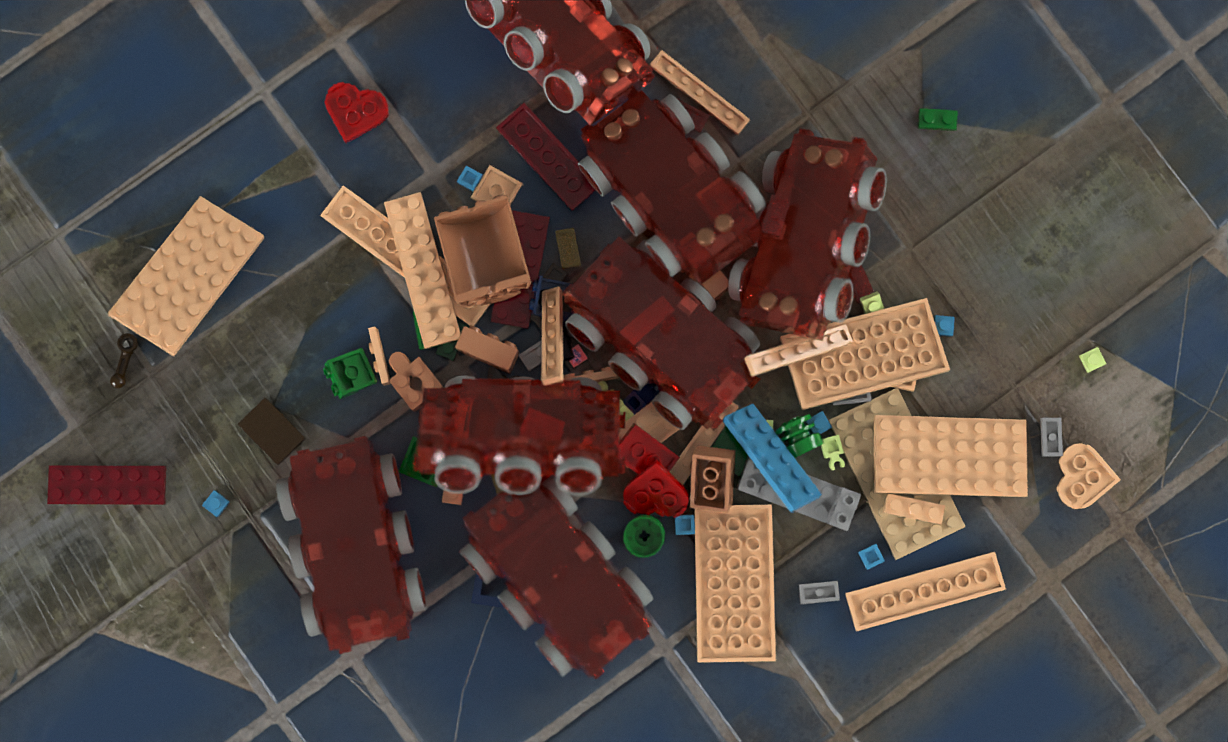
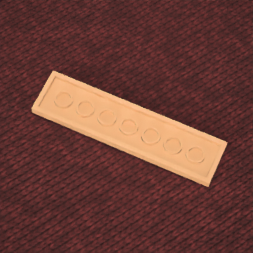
[384,192,461,349]
[845,552,1006,631]

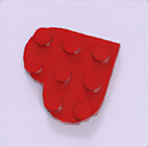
[325,82,389,143]
[623,460,690,518]

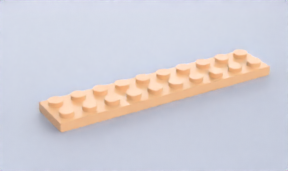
[320,185,491,326]

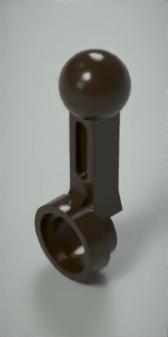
[110,333,138,389]

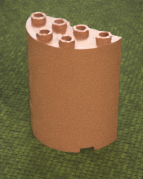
[434,195,531,306]

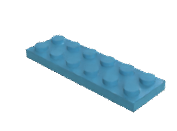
[722,404,822,512]

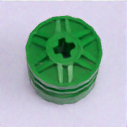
[774,414,824,458]
[623,515,665,558]

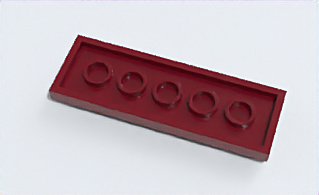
[496,103,596,212]
[491,210,550,329]
[47,465,166,505]

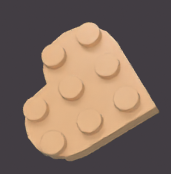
[1057,443,1121,509]

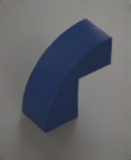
[623,366,675,415]

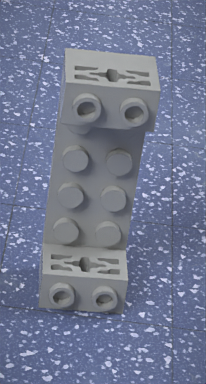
[735,455,861,531]

